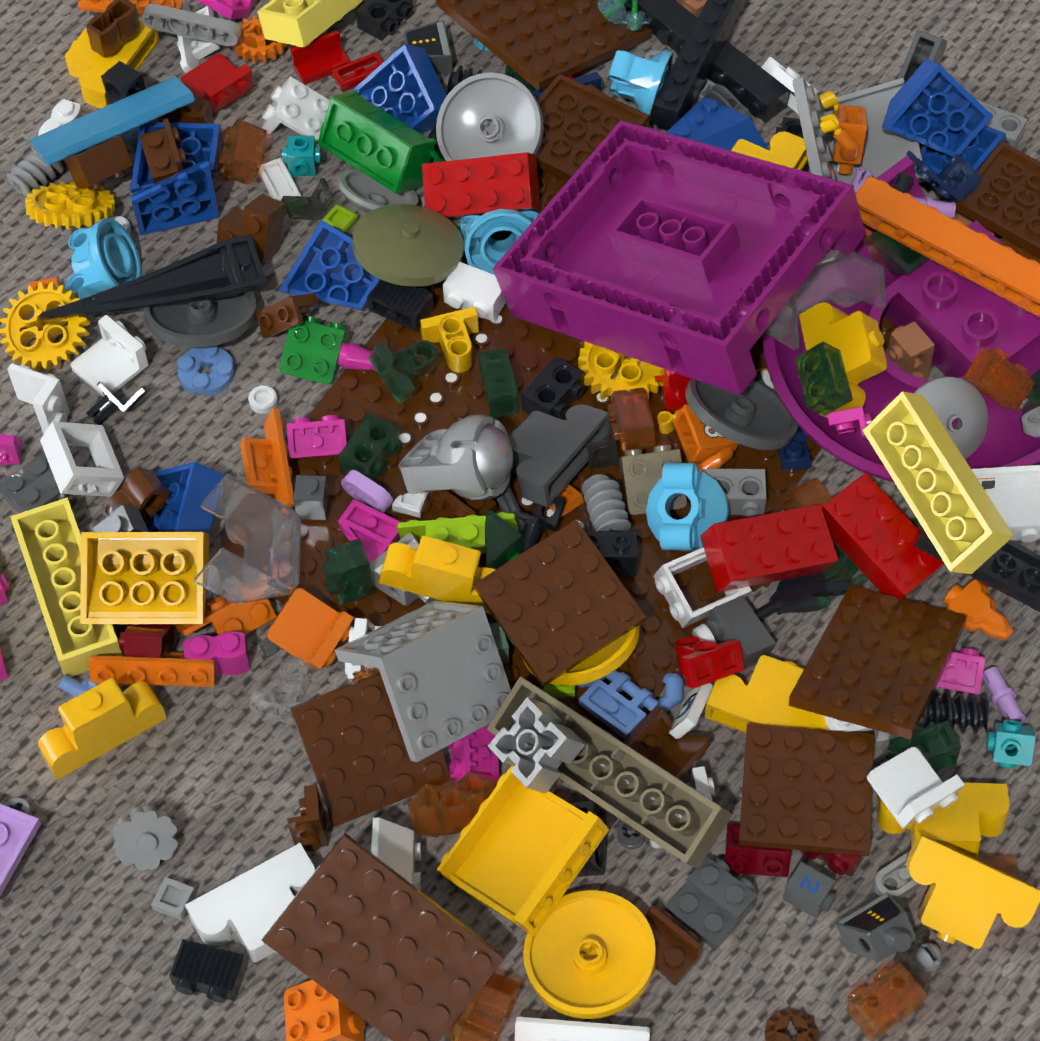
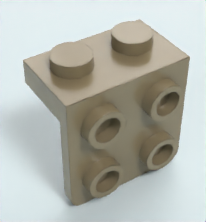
[618,445,687,515]

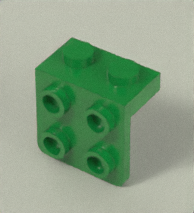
[279,315,353,384]

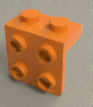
[266,588,354,670]
[284,980,365,1041]

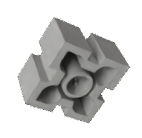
[488,697,586,793]

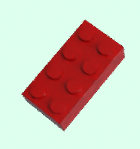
[422,152,541,220]
[822,472,945,601]
[700,504,839,593]

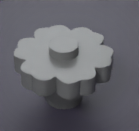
[112,805,178,871]

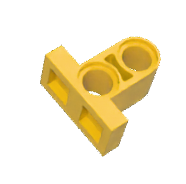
[420,306,479,373]

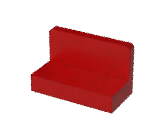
[291,30,350,85]

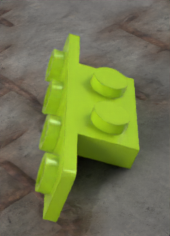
[397,512,519,553]

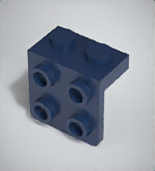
[906,150,983,202]

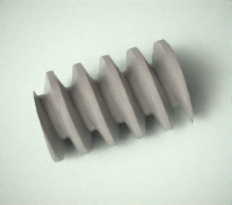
[6,151,65,197]
[581,474,631,531]

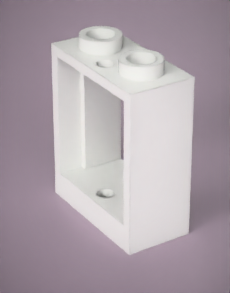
[40,421,124,497]
[654,547,752,628]

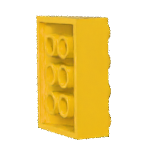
[80,532,209,624]

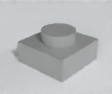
[151,877,196,921]

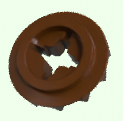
[764,1006,819,1041]

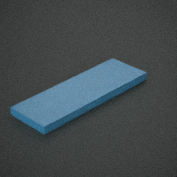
[30,76,195,165]

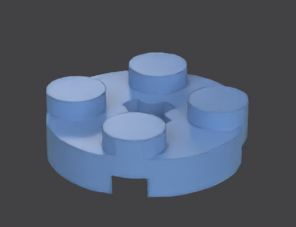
[177,345,234,396]

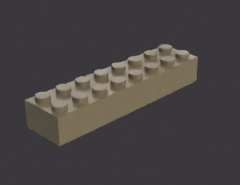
[486,676,733,869]

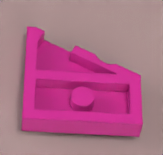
[338,499,402,565]

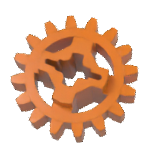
[232,15,288,64]

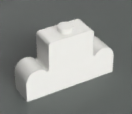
[185,843,315,962]

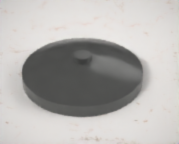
[143,291,257,348]
[685,378,798,450]

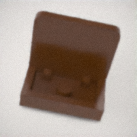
[624,707,711,780]

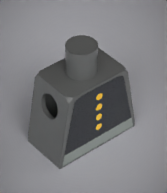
[391,20,453,74]
[836,893,916,961]

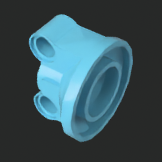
[607,49,674,123]
[460,209,539,275]
[65,218,142,299]
[646,463,729,553]

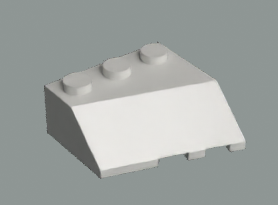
[371,818,422,891]

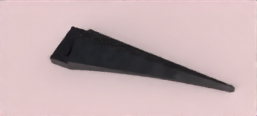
[39,234,267,320]

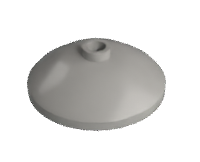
[339,169,418,213]
[914,376,988,459]

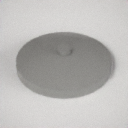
[436,72,544,161]

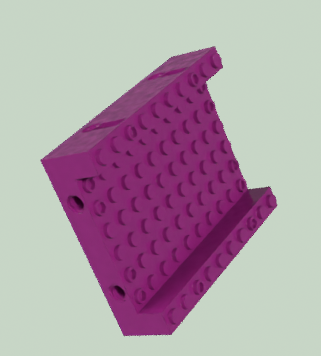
[492,120,865,395]

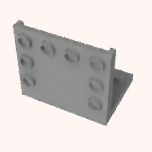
[792,77,926,184]
[335,600,511,762]

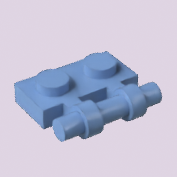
[579,670,660,740]

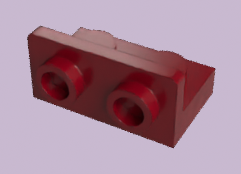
[724,823,791,877]

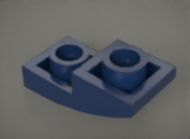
[777,426,811,471]

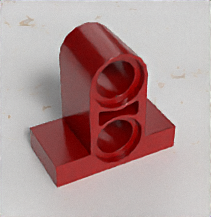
[675,637,744,689]

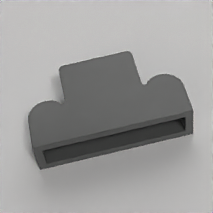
[898,30,947,82]
[509,404,612,507]

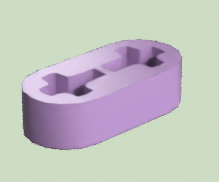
[341,470,393,513]

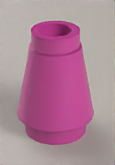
[338,341,381,371]

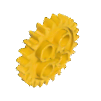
[25,181,115,229]
[0,282,91,372]
[578,341,664,404]

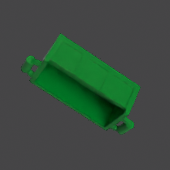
[317,91,444,194]

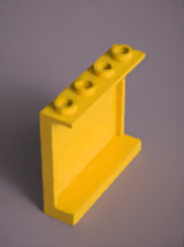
[437,765,609,937]

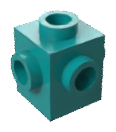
[282,135,321,177]
[986,720,1036,768]

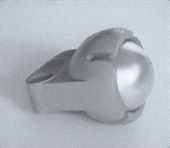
[399,414,513,501]

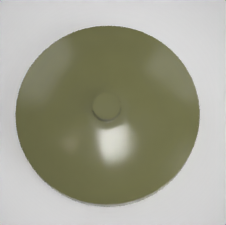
[352,204,464,287]

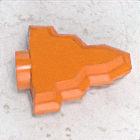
[943,579,1014,641]

